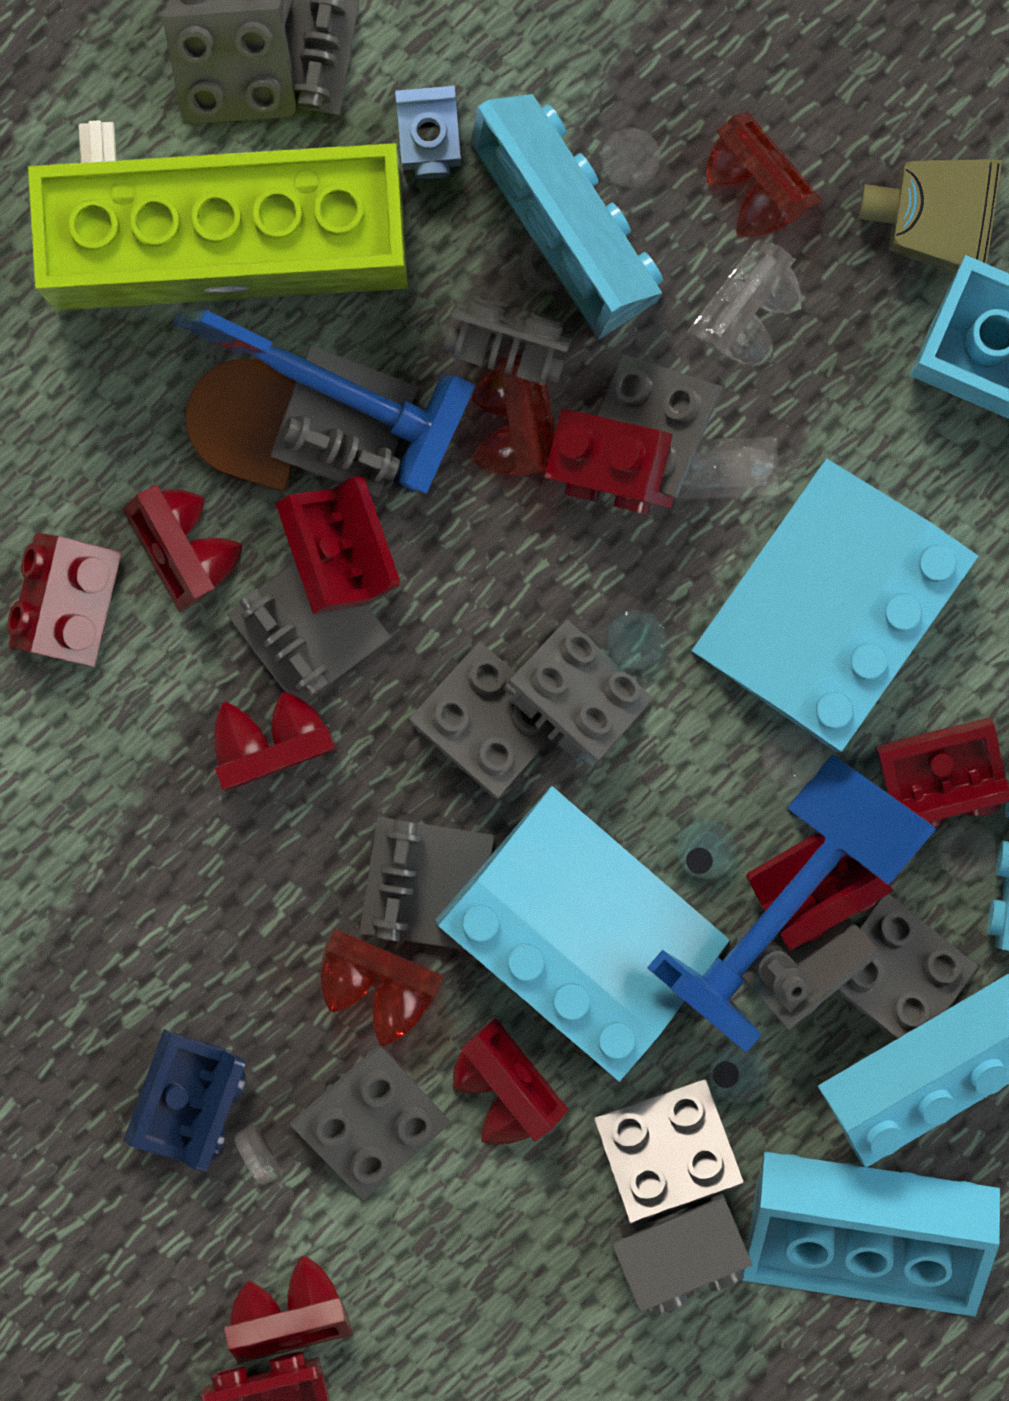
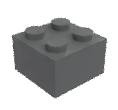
[609,1193,752,1315]

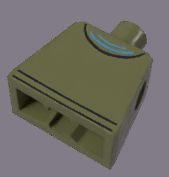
[858,159,1002,273]

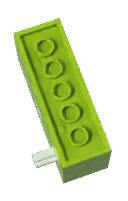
[28,121,408,311]

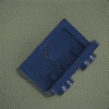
[123,1029,245,1173]

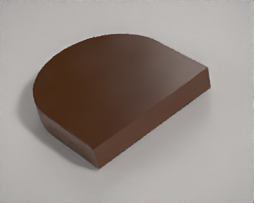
[186,359,296,493]

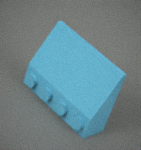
[471,94,663,340]
[691,458,979,752]
[436,786,730,1082]

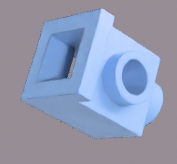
[395,86,461,179]

